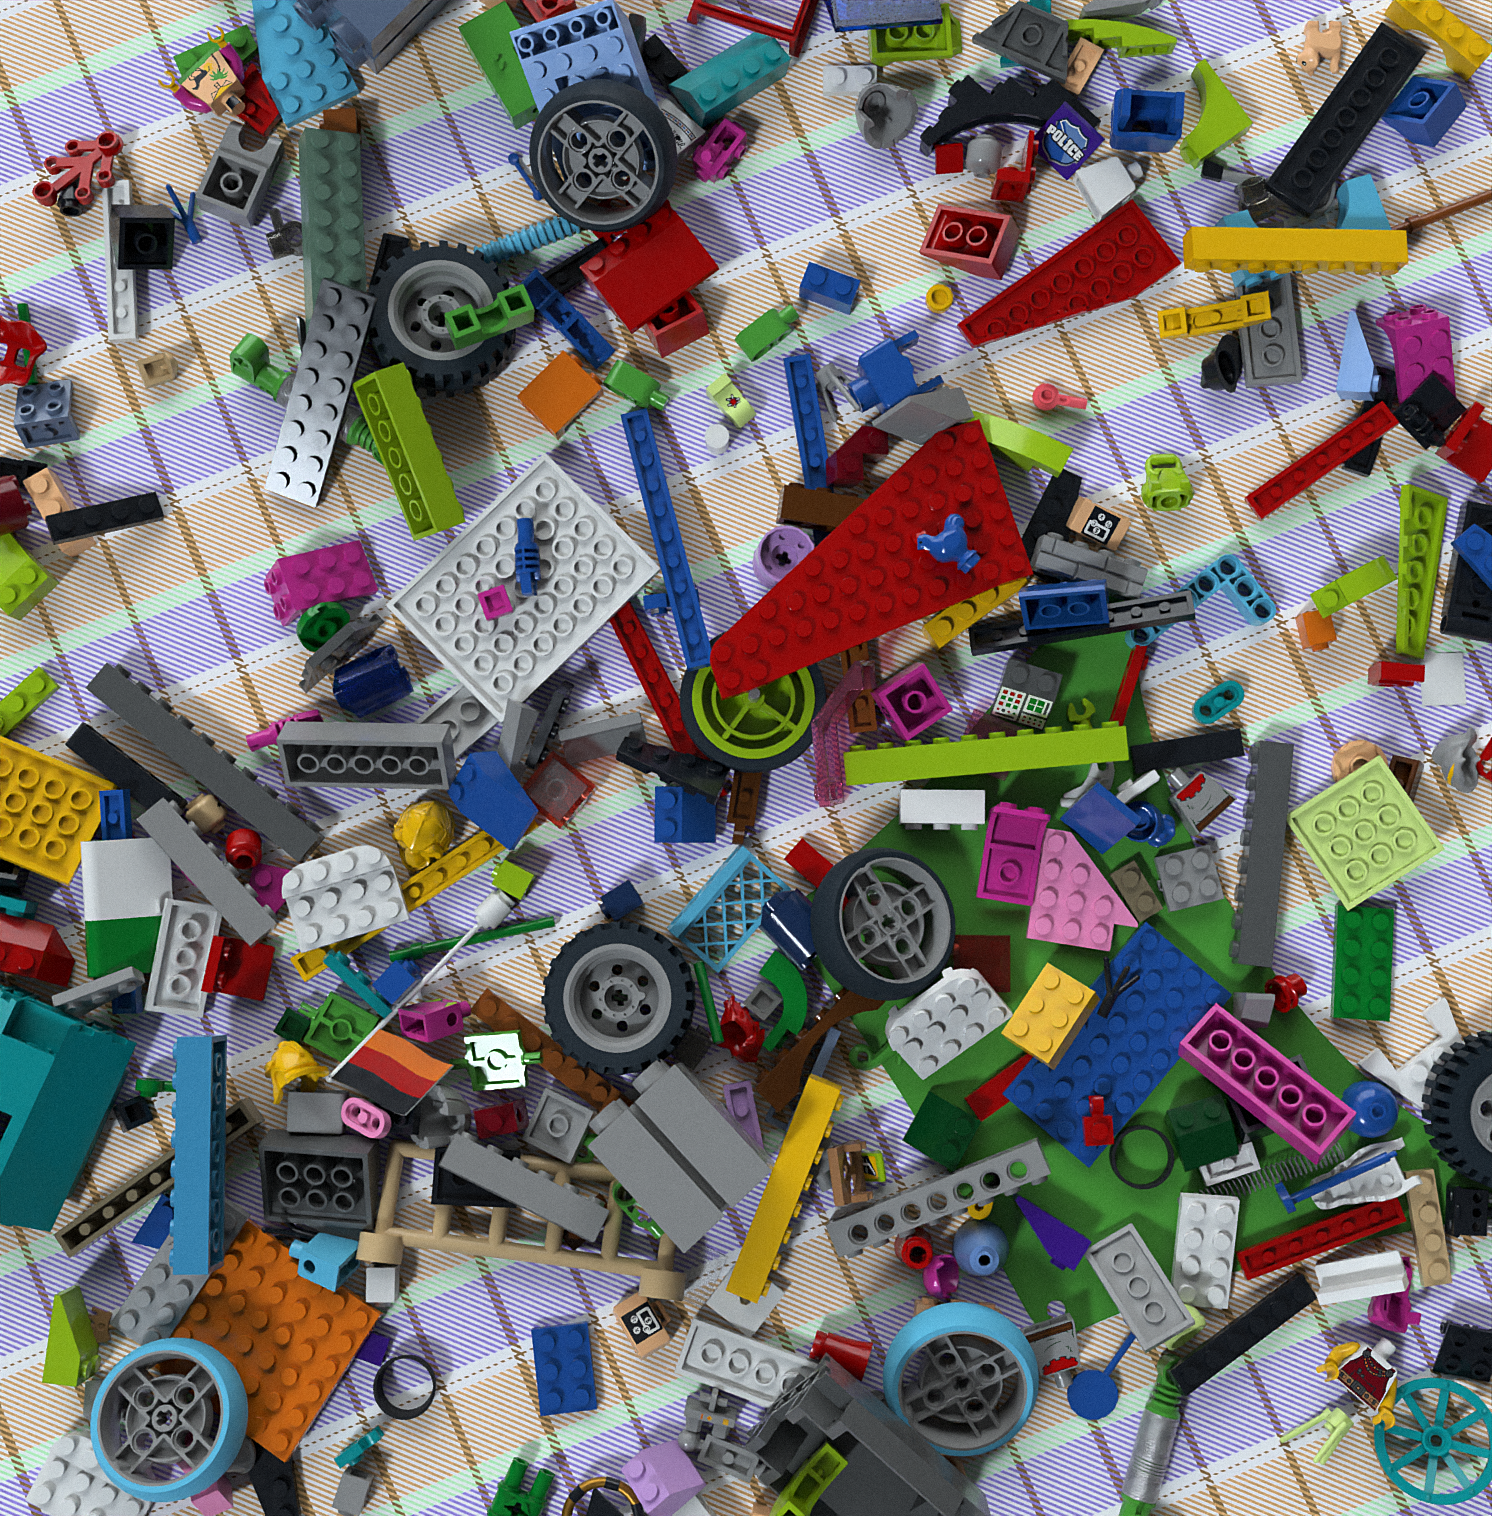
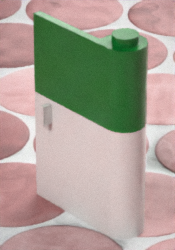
[80,837,173,980]

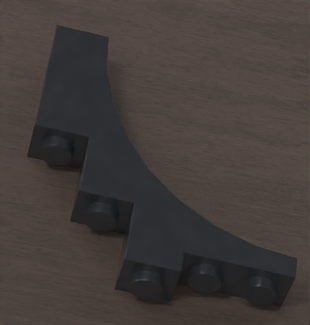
[919,75,1101,157]

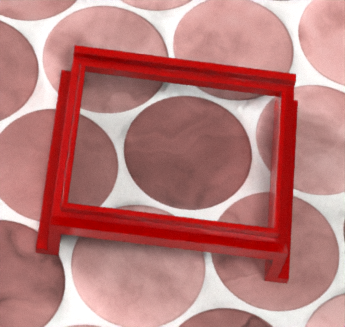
[687,0,819,58]

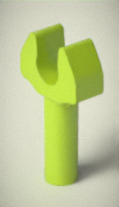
[1066,698,1096,729]

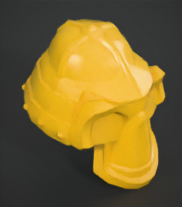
[392,799,457,871]

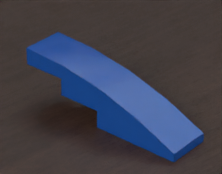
[519,269,616,370]

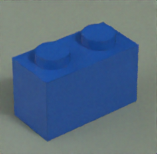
[799,261,861,315]
[372,959,424,1005]

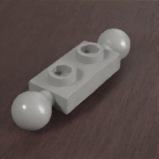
[678,1429,766,1486]

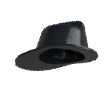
[1200,334,1243,393]

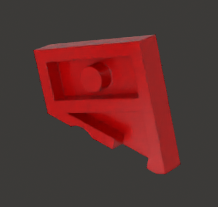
[227,63,282,138]

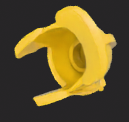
[264,1041,330,1105]

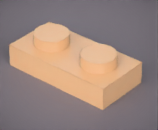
[1057,37,1104,99]

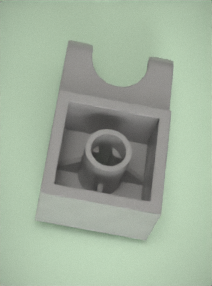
[195,121,285,229]

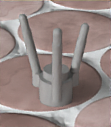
[815,363,861,422]

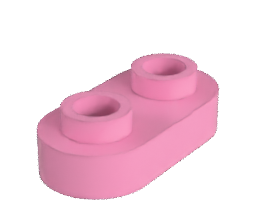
[341,1097,391,1139]

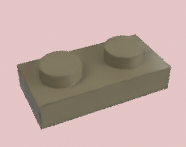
[1109,860,1163,923]

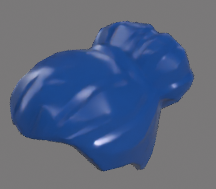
[1125,800,1175,848]

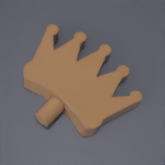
[88,1307,117,1343]

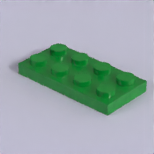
[1330,905,1394,1022]

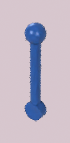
[508,153,543,201]

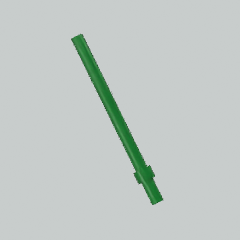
[389,916,556,962]

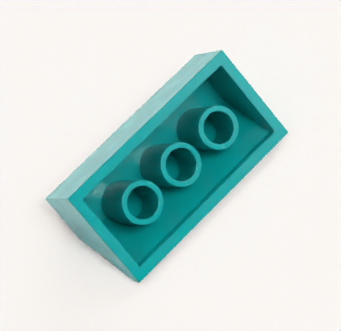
[669,32,791,128]

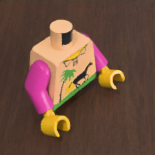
[158,26,246,116]

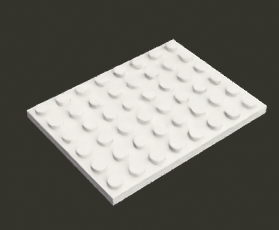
[386,453,661,724]

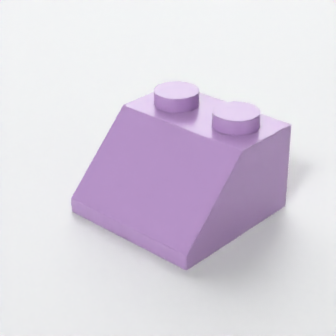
[621,1439,707,1516]

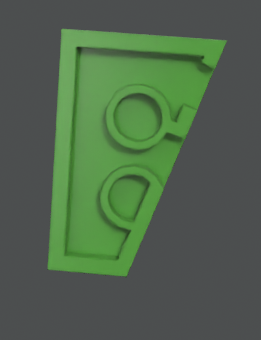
[173,24,259,76]

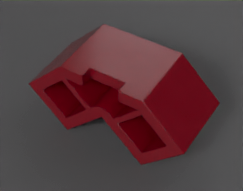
[826,426,889,488]

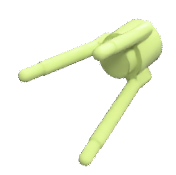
[1280,1407,1354,1465]

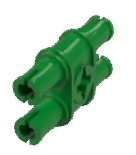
[487,1457,555,1516]

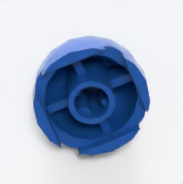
[1341,1080,1399,1138]

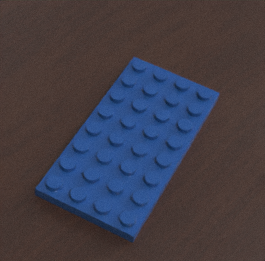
[1002,922,1232,1168]

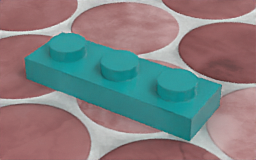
[323,948,393,1019]

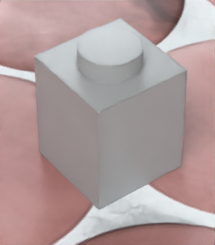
[332,1466,375,1516]

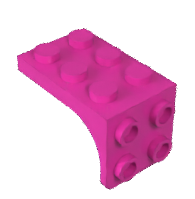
[1375,304,1456,406]
[264,540,378,627]
[976,802,1051,906]

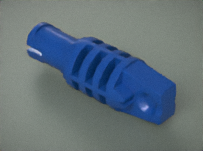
[514,518,541,597]

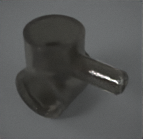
[1234,176,1276,223]
[266,208,303,260]

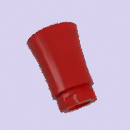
[894,1227,934,1269]
[809,1330,873,1382]

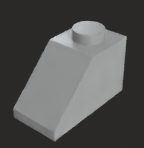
[1233,992,1275,1033]

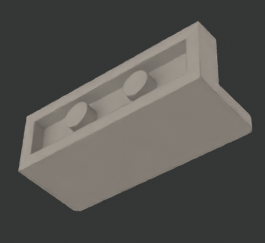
[558,712,647,765]

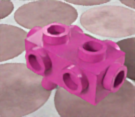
[692,118,748,184]

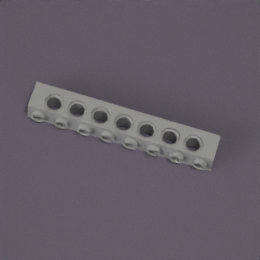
[826,1137,1051,1259]

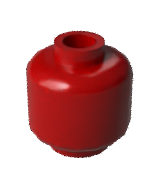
[225,828,263,870]

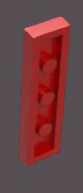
[1108,643,1149,726]

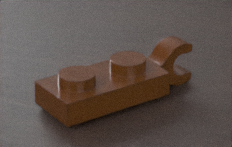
[726,770,762,846]

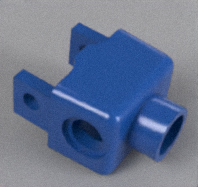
[1109,88,1185,153]
[847,330,944,415]

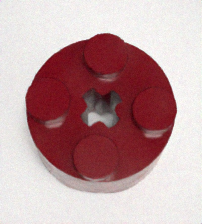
[0,475,32,536]

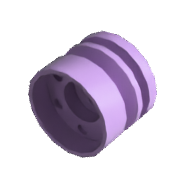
[752,525,814,589]

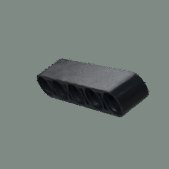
[65,722,189,811]

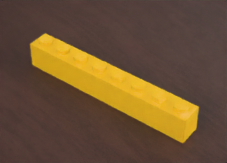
[1182,227,1409,276]
[725,1073,845,1304]

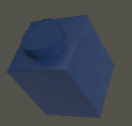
[599,880,645,922]

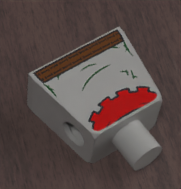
[1166,767,1237,836]
[1020,1313,1081,1388]

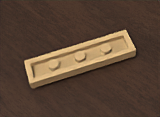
[1402,1168,1453,1287]

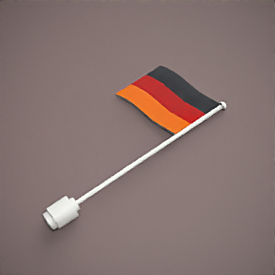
[325,889,515,1116]

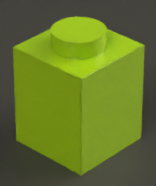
[491,860,537,901]

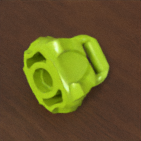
[1141,453,1195,511]

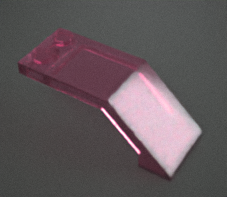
[811,660,877,808]

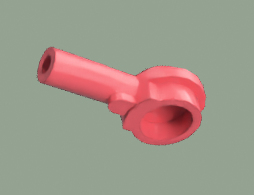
[1032,383,1088,411]

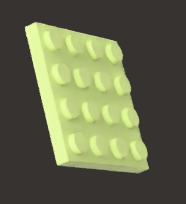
[1286,755,1445,911]

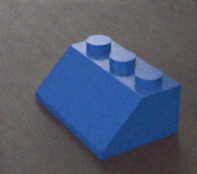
[1018,579,1110,630]

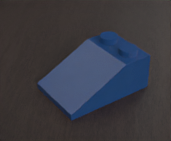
[447,751,539,850]

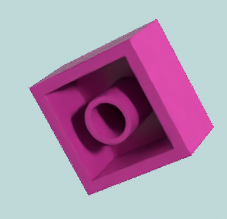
[870,662,953,741]

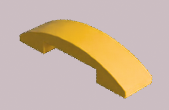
[1157,291,1272,339]

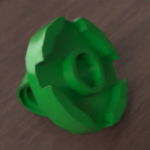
[296,601,350,652]

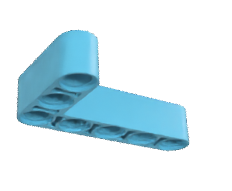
[1125,554,1276,649]

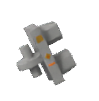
[684,1387,737,1439]

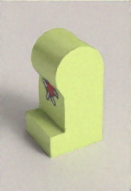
[706,373,757,429]

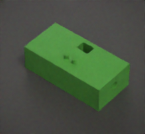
[458,1,539,130]

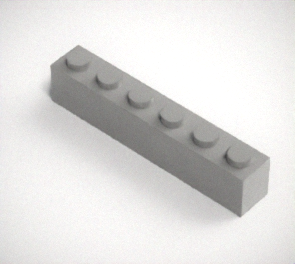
[136,797,278,948]
[438,1131,610,1242]

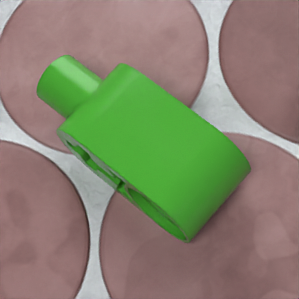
[735,304,799,362]
[603,360,670,411]
[611,1180,665,1239]

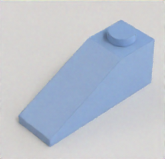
[1336,311,1381,401]

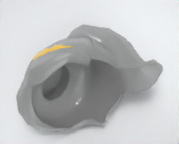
[1431,727,1481,793]

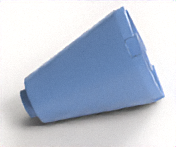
[952,1219,1009,1277]

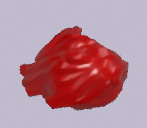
[717,996,765,1064]

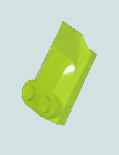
[867,3,962,67]

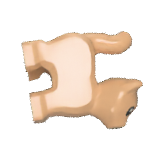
[1296,21,1343,77]

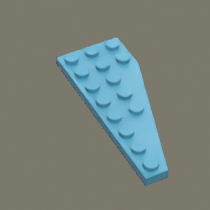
[252,0,360,128]

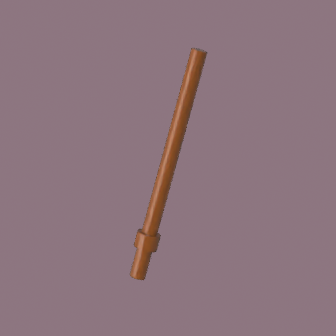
[1391,189,1492,234]

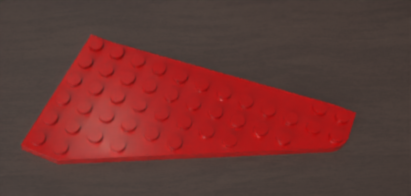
[710,419,1033,701]

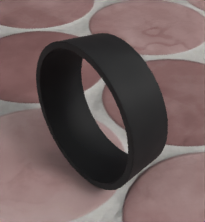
[373,1355,436,1420]

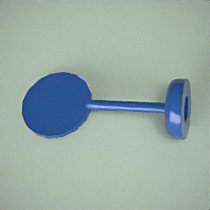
[1067,1319,1135,1420]

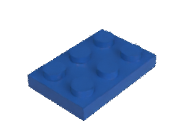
[531,1321,598,1416]

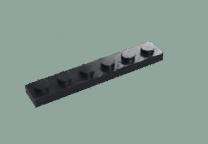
[1166,1273,1317,1396]

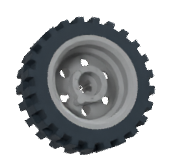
[368,240,516,398]
[541,921,696,1075]

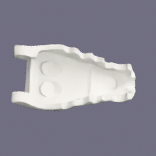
[1309,1137,1423,1210]

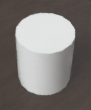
[705,424,730,455]

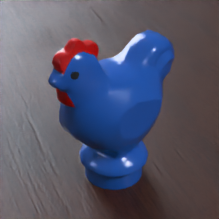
[913,514,981,574]

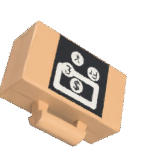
[1066,496,1131,552]
[613,1292,672,1361]

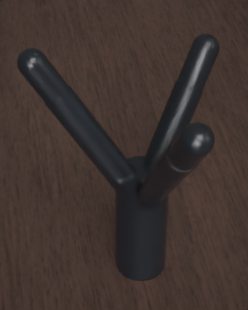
[1097,957,1140,1019]
[262,1222,318,1242]

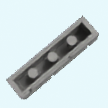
[1030,532,1148,601]

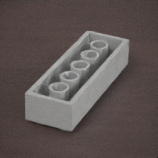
[276,721,457,790]

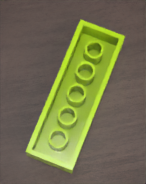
[352,362,466,541]

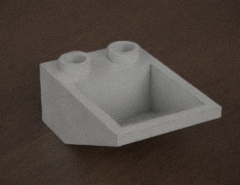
[872,386,974,445]

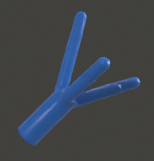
[159,184,202,245]

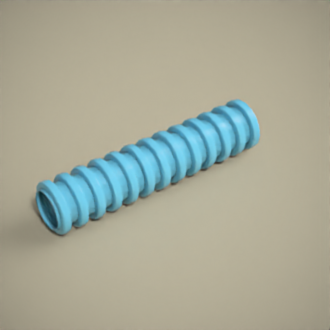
[473,216,581,264]

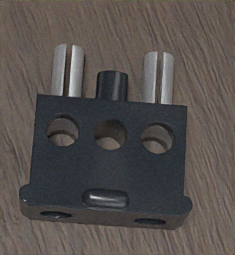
[1445,1183,1492,1238]

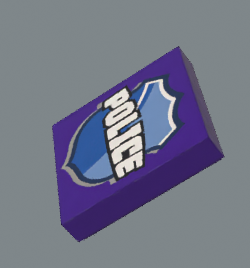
[1034,101,1105,180]

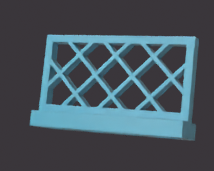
[667,844,791,973]

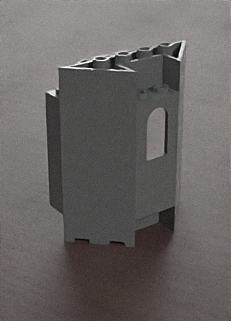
[745,1353,991,1516]

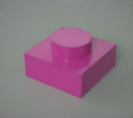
[477,585,514,622]

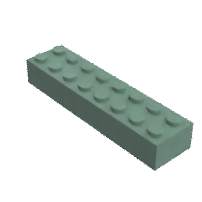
[298,127,369,349]

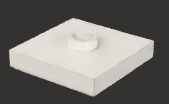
[1114,769,1160,804]
[706,1263,785,1338]

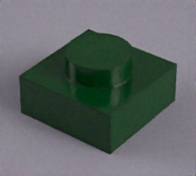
[273,1007,311,1045]

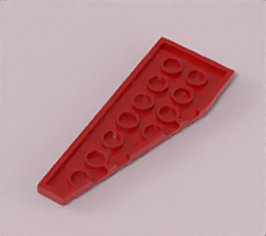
[957,199,1181,349]

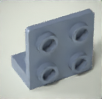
[14,379,80,449]

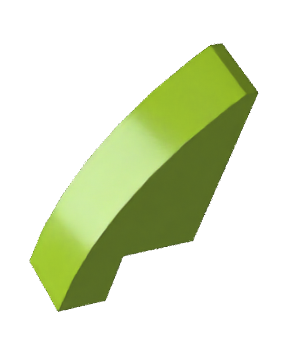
[966,411,1074,478]

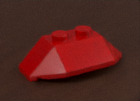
[0,912,75,988]

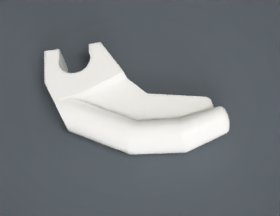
[1060,762,1115,808]

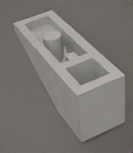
[1079,0,1163,20]

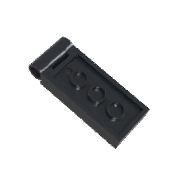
[1440,501,1492,644]

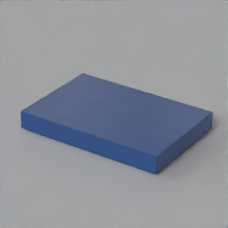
[1060,782,1142,854]

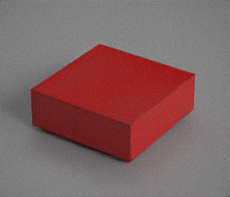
[935,143,963,175]

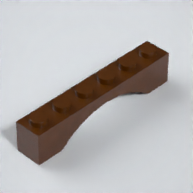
[754,966,887,1113]

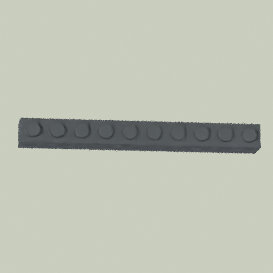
[86,663,325,863]

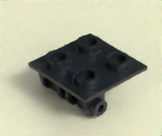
[1392,374,1467,450]
[1432,1320,1492,1382]

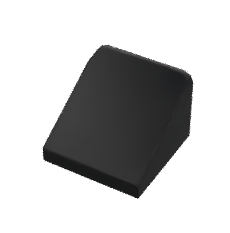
[113,1095,154,1133]

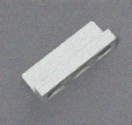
[1315,1250,1409,1305]

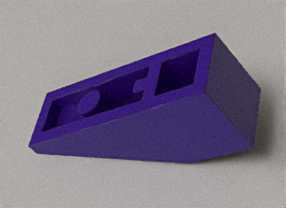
[1012,1193,1091,1271]

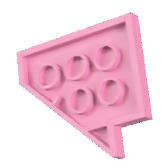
[1025,828,1138,951]

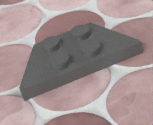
[972,1,1068,84]
[298,614,384,693]

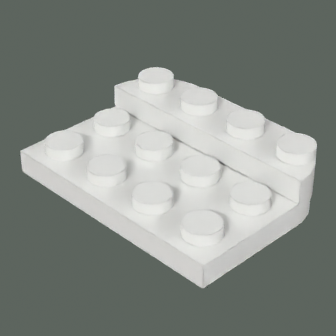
[282,845,410,953]
[885,967,1013,1080]
[25,1430,156,1516]

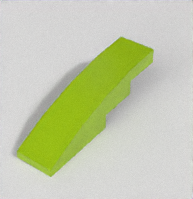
[1066,19,1177,58]

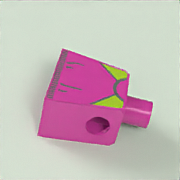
[398,998,471,1043]

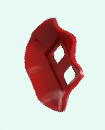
[0,315,47,386]

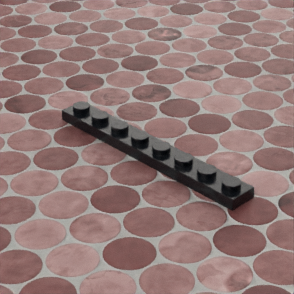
[968,590,1196,656]

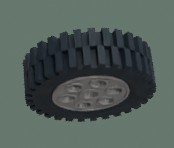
[1421,1031,1492,1188]

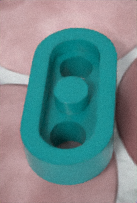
[1192,680,1244,725]

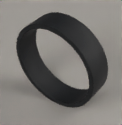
[1109,1125,1174,1189]

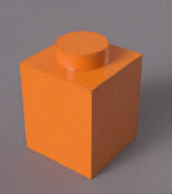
[1295,610,1337,652]

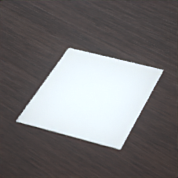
[1419,652,1466,706]

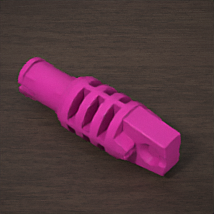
[246,709,324,752]

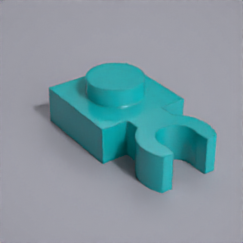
[334,1425,385,1469]

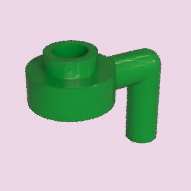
[135,1069,176,1097]

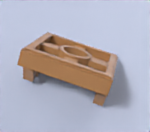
[827,1139,874,1206]

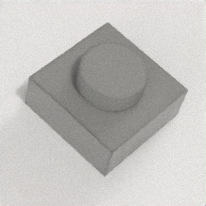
[743,982,782,1021]

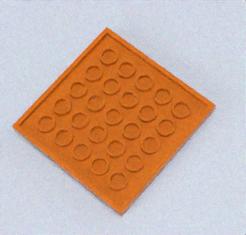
[154,1219,383,1463]

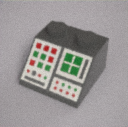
[990,658,1063,731]

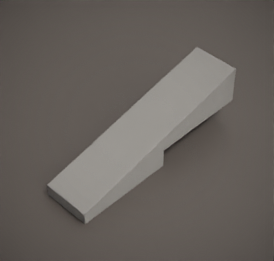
[498,698,540,784]

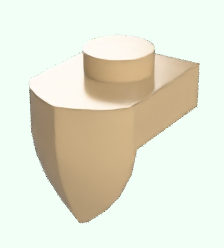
[135,352,178,389]

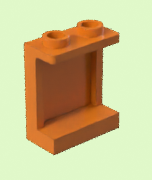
[517,350,604,440]

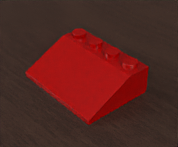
[579,203,719,334]

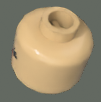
[185,793,228,834]

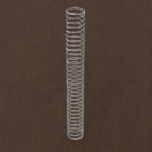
[1177,1142,1345,1204]

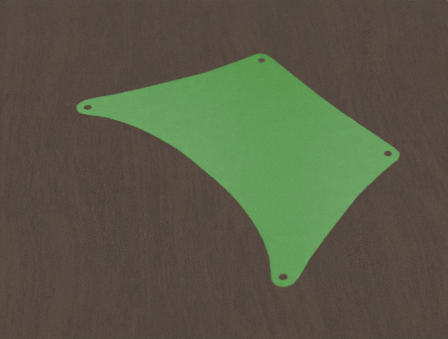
[806,596,1492,1333]

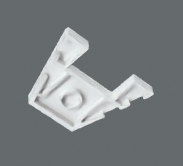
[1357,997,1463,1110]

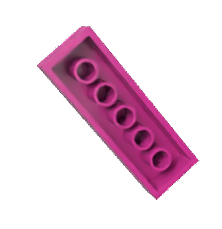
[1178,1003,1357,1165]

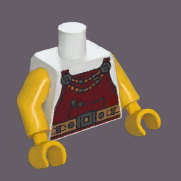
[1316,1337,1398,1431]

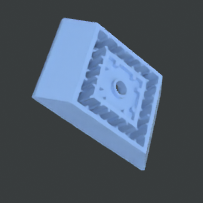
[509,0,660,182]

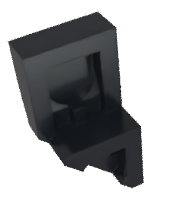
[0,456,48,489]

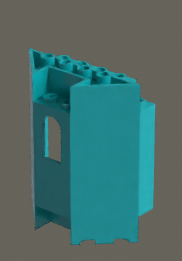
[0,984,137,1232]

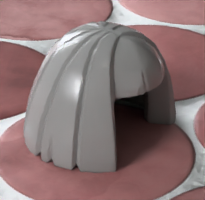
[855,83,918,149]
[411,1083,472,1149]

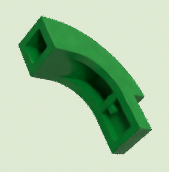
[759,950,807,1052]

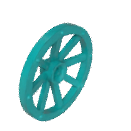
[1373,1378,1492,1505]

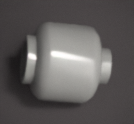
[965,134,1003,178]

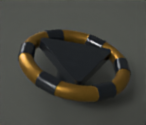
[561,1476,645,1516]

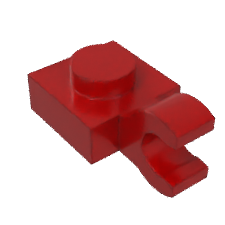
[1082,1095,1114,1146]

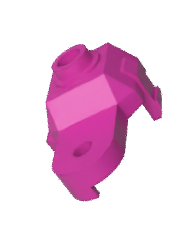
[1367,1257,1421,1333]

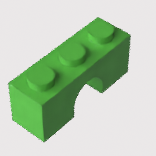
[444,284,534,350]

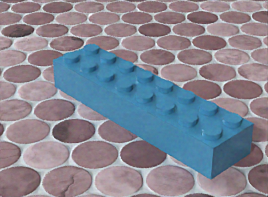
[169,1035,227,1275]

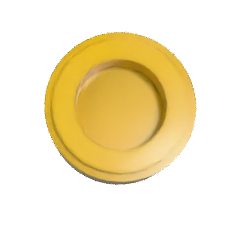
[925,284,953,314]

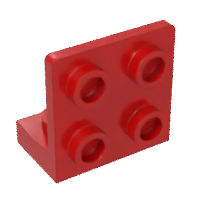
[990,130,1039,203]
[1435,401,1492,483]
[201,935,276,1001]

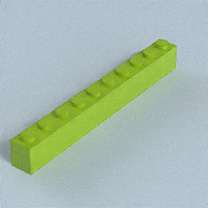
[843,721,1129,786]

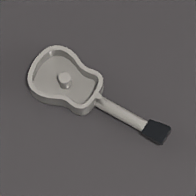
[1200,159,1336,219]

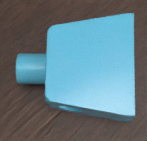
[289,1233,361,1292]

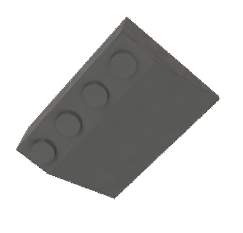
[258,1129,380,1230]

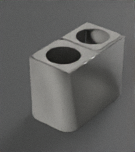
[287,1088,349,1134]

